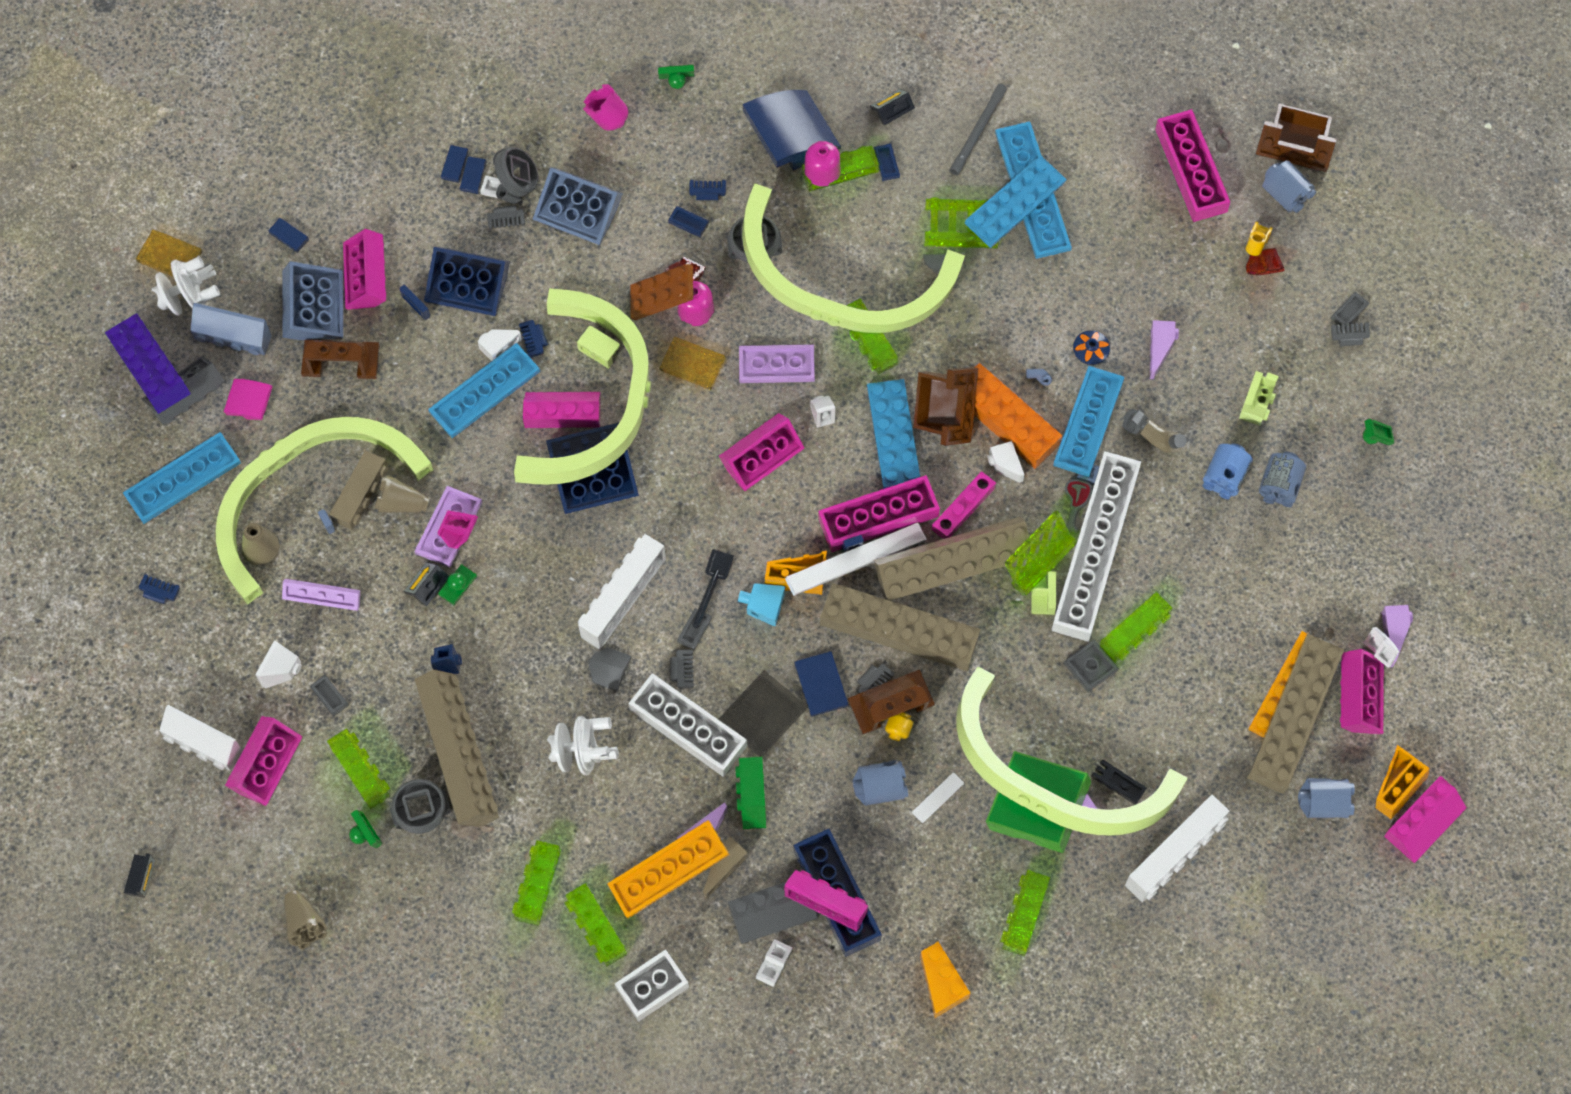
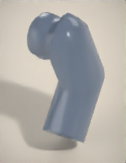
[1026,369,1052,386]

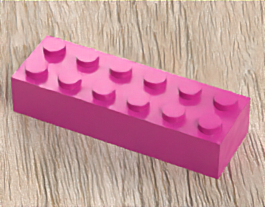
[1155,109,1230,222]
[818,475,940,553]

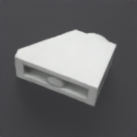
[478,329,522,361]
[810,396,835,428]
[987,441,1024,483]

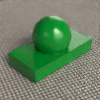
[658,64,694,89]
[1362,418,1394,446]
[438,564,477,606]
[349,810,383,848]

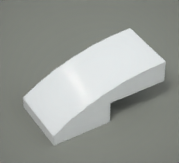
[1364,627,1399,668]
[756,939,793,987]

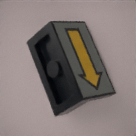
[870,89,915,125]
[403,562,449,606]
[124,853,155,898]

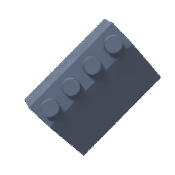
[533,167,623,245]
[282,261,343,340]

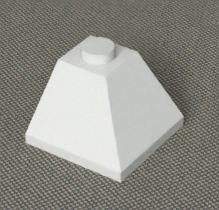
[256,641,301,688]

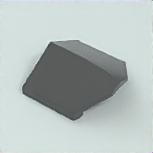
[589,647,632,692]

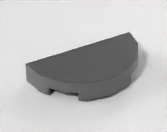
[923,254,946,273]

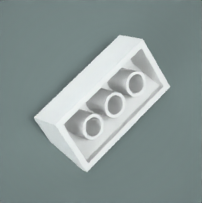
[159,705,242,771]

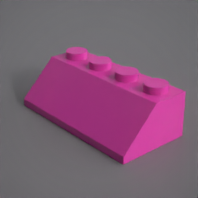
[343,229,386,310]
[523,392,601,428]
[719,413,804,491]
[1340,649,1384,734]
[225,716,303,806]
[1384,775,1467,863]
[784,870,868,931]

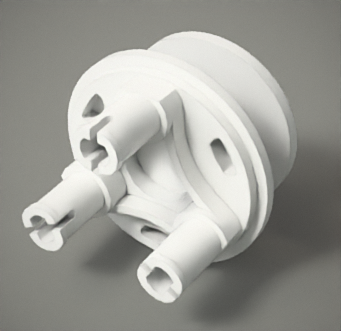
[152,256,220,316]
[547,716,619,775]

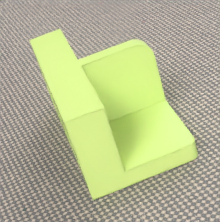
[577,326,620,369]
[1031,572,1056,615]

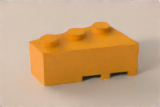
[765,551,827,595]
[1375,745,1430,820]
[920,942,970,1018]

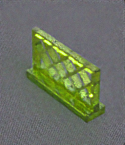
[1004,510,1077,596]

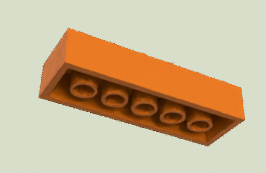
[974,363,1063,469]

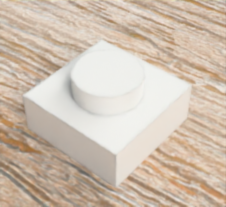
[480,175,501,198]

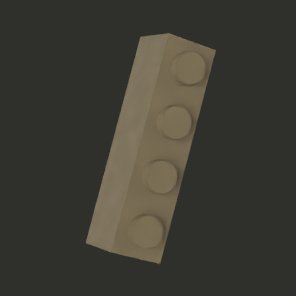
[329,450,388,530]

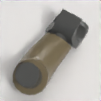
[1122,409,1186,453]

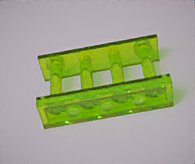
[924,197,999,249]

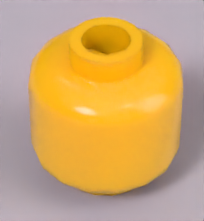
[885,712,913,741]

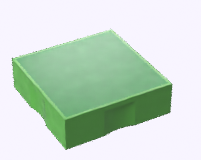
[986,751,1091,853]

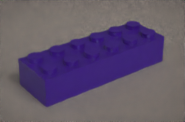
[105,313,191,414]

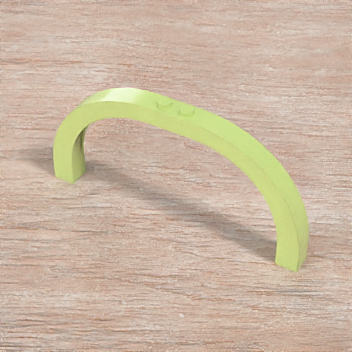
[742,183,965,333]
[514,288,651,485]
[216,417,433,605]
[956,667,1187,835]

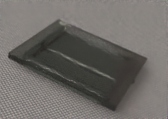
[718,670,808,757]

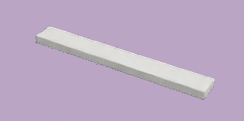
[785,523,926,596]

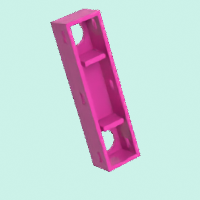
[932,471,996,539]

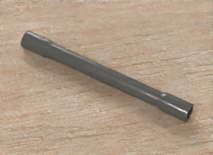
[949,84,1007,176]

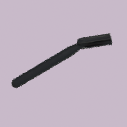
[692,549,734,628]

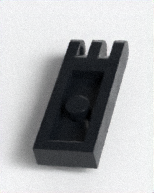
[1091,759,1147,805]

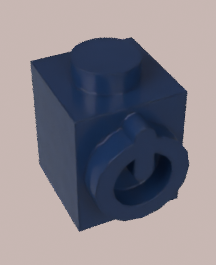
[431,644,462,674]

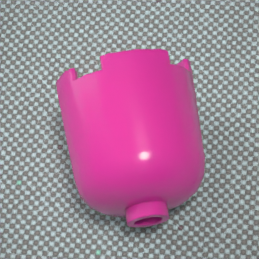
[583,84,628,131]
[804,141,841,186]
[677,281,714,326]

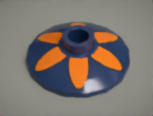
[1073,330,1110,365]

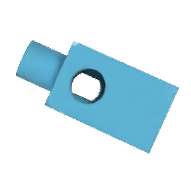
[738,584,785,626]

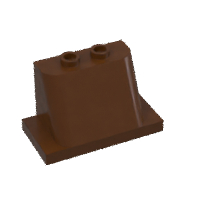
[1256,104,1337,172]
[301,340,380,379]
[913,367,978,446]
[847,669,935,735]

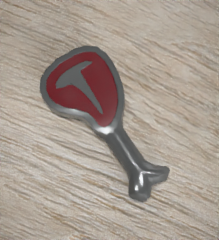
[1062,479,1092,533]

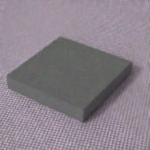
[1064,639,1119,693]

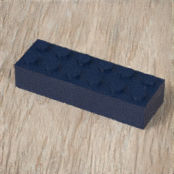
[793,828,882,957]

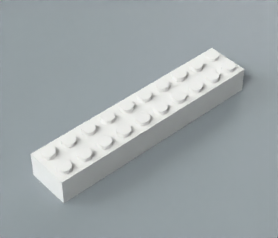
[1051,451,1141,642]

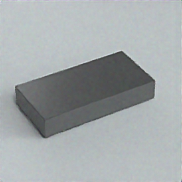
[1330,292,1369,329]
[677,608,712,650]
[310,675,349,717]

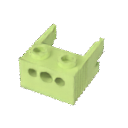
[1239,371,1278,426]

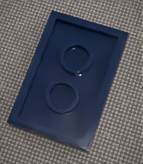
[794,651,848,717]

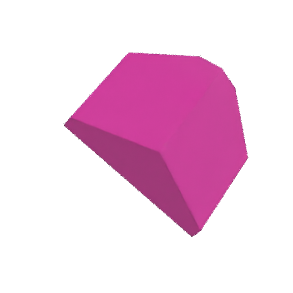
[437,510,478,549]

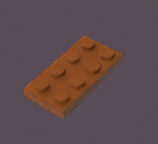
[630,264,693,321]

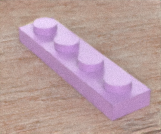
[282,579,360,611]

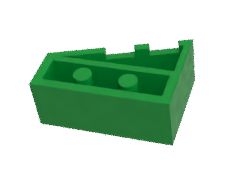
[735,757,766,830]

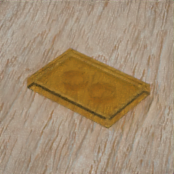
[136,229,203,277]
[659,336,726,390]

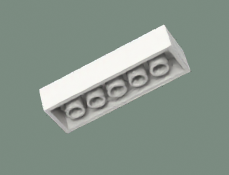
[578,534,666,650]
[628,673,747,777]
[1125,795,1229,902]

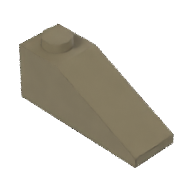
[703,836,748,900]

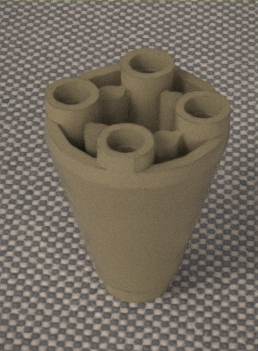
[375,475,429,513]
[241,523,280,565]
[284,890,328,949]

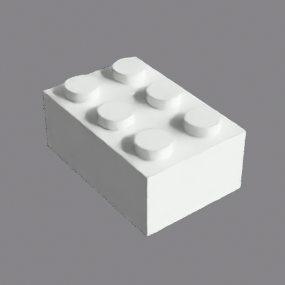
[615,949,689,1022]

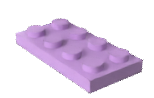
[739,345,815,383]
[414,486,482,568]

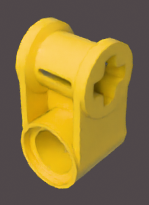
[1245,221,1273,256]

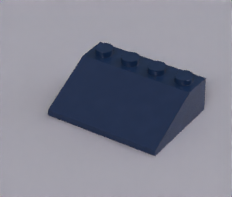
[424,246,510,316]

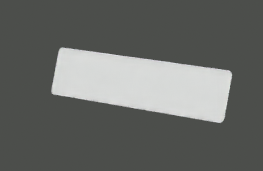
[912,773,964,823]

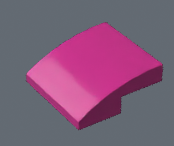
[223,379,273,420]

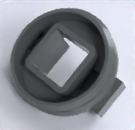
[493,147,538,204]
[727,216,782,263]
[390,779,451,834]

